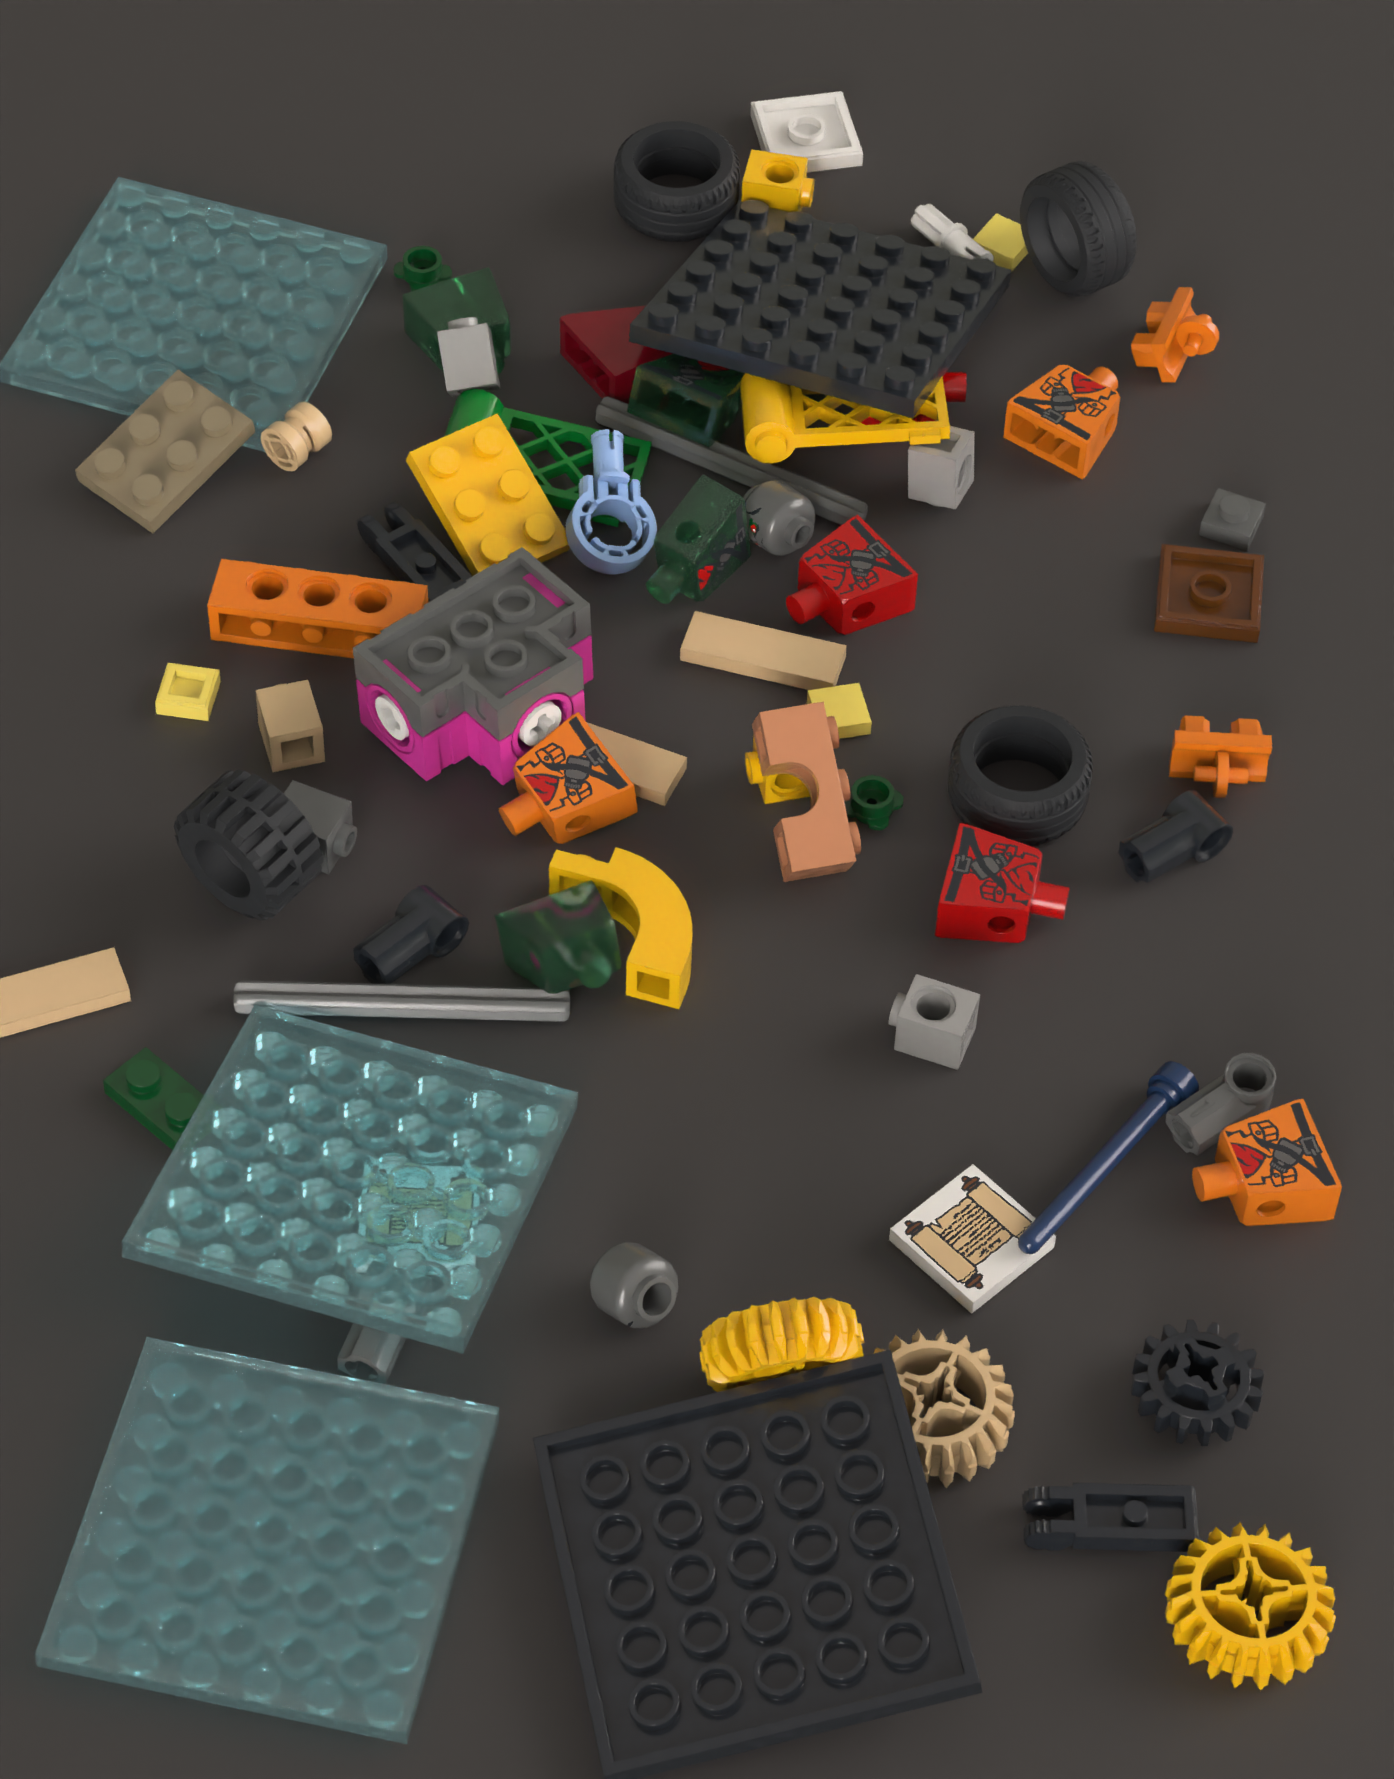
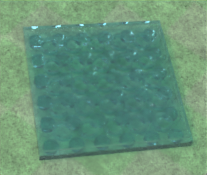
[0,177,387,452]
[122,1005,578,1354]
[35,1337,499,1744]

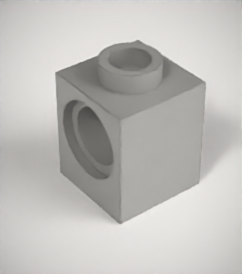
[437,317,500,397]
[908,421,974,510]
[889,974,980,1070]

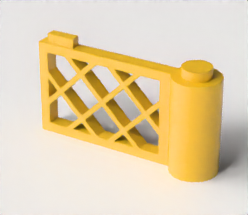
[740,373,950,464]

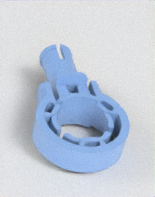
[566,429,657,574]

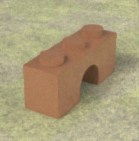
[752,701,861,882]

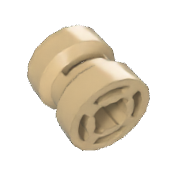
[261,402,332,471]

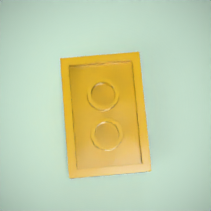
[406,413,570,576]

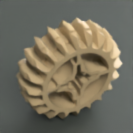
[873,1329,1015,1488]

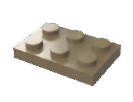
[75,369,255,533]

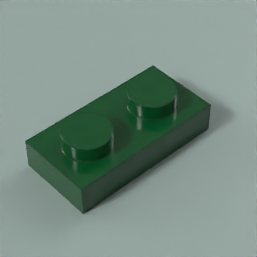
[103,1047,225,1159]

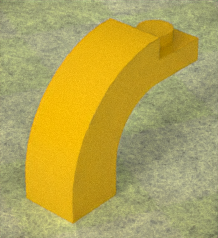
[549,847,693,1009]

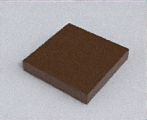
[1154,544,1264,643]

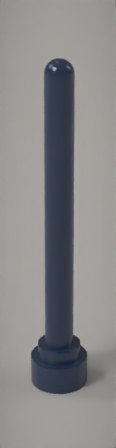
[1018,1061,1199,1254]

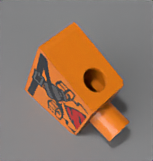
[1003,365,1121,480]
[499,712,638,844]
[1192,1098,1342,1226]

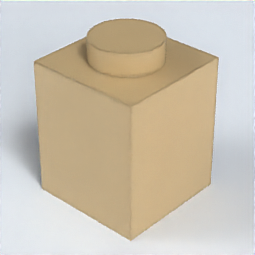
[255,680,325,772]

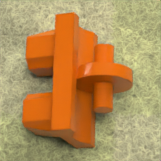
[1131,287,1219,383]
[1169,715,1272,798]

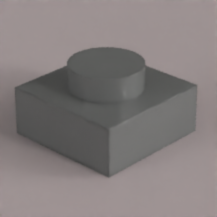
[1199,488,1266,551]

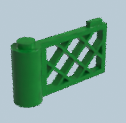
[444,389,652,527]

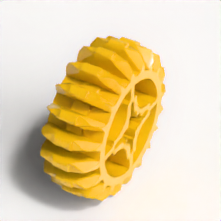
[699,1297,864,1392]
[1165,1522,1336,1691]

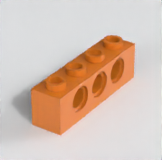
[207,559,428,658]

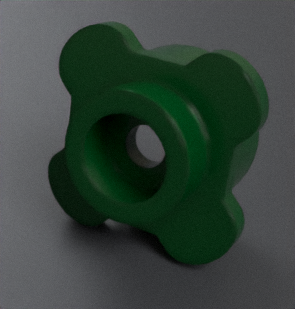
[393,246,452,294]
[844,775,904,830]

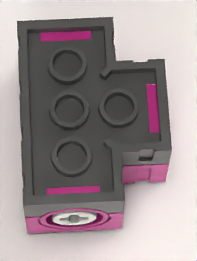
[353,547,593,785]

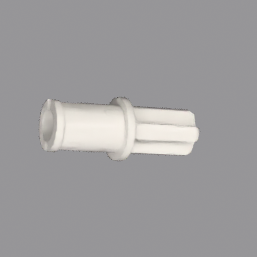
[911,204,994,262]

